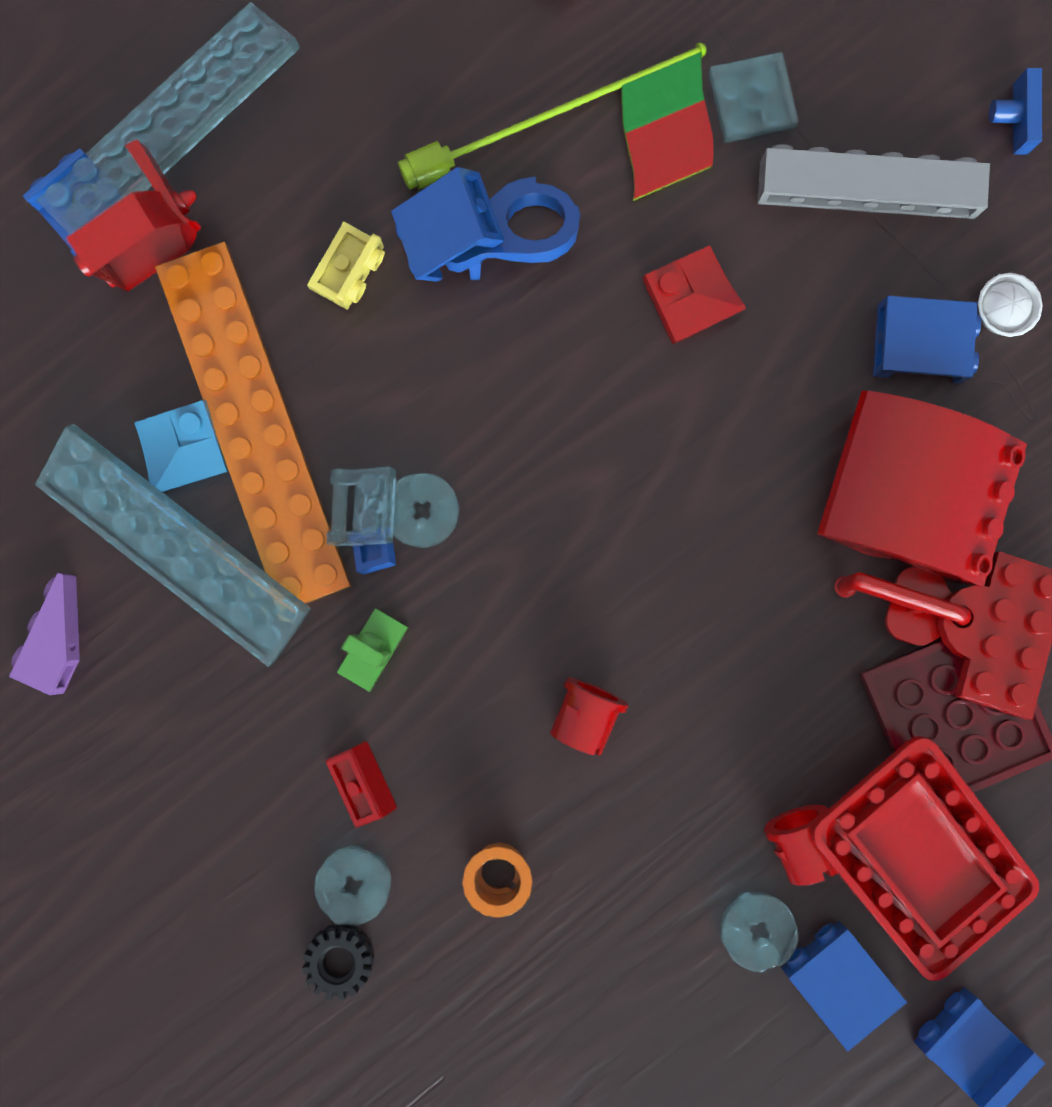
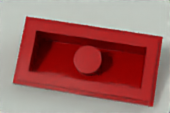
[325,742,397,828]

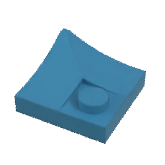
[134,400,229,495]

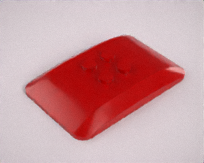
[811,736,1039,981]

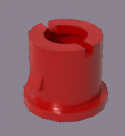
[550,677,629,756]
[763,804,837,886]

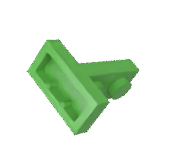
[337,608,408,692]

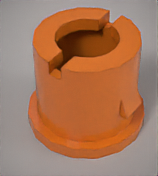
[462,842,533,918]

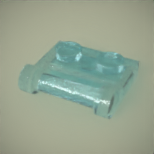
[326,466,396,546]

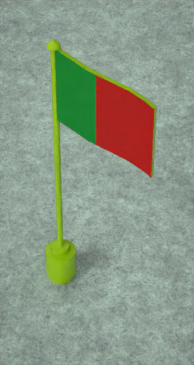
[398,43,714,201]

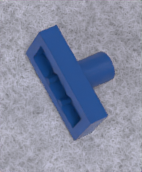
[989,68,1042,155]

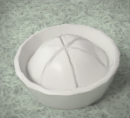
[977,273,1043,337]

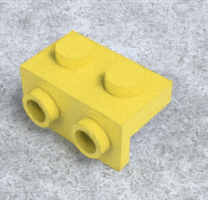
[307,222,385,310]

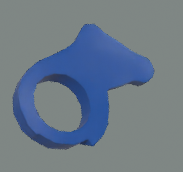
[446,177,580,280]

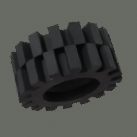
[302,923,374,1000]

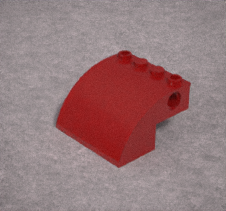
[817,391,1027,587]

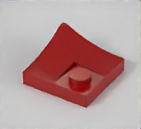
[642,245,746,345]

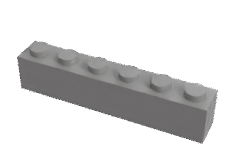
[757,144,990,219]

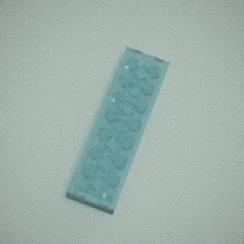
[36,2,300,235]
[35,424,311,667]

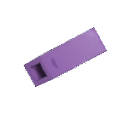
[9,573,80,695]

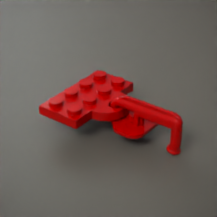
[834,551,1052,719]

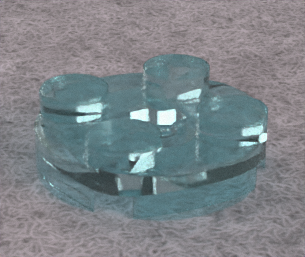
[385,474,460,548]
[314,846,391,925]
[720,892,799,972]

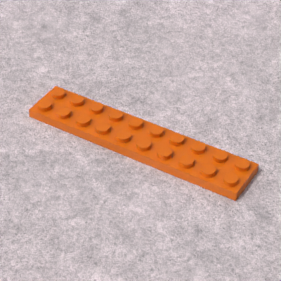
[155,241,352,612]

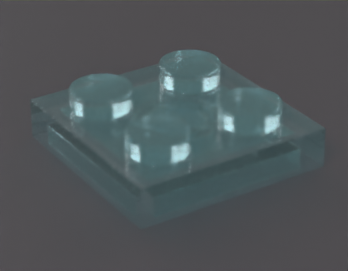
[709,52,798,143]

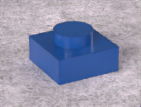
[352,527,396,575]

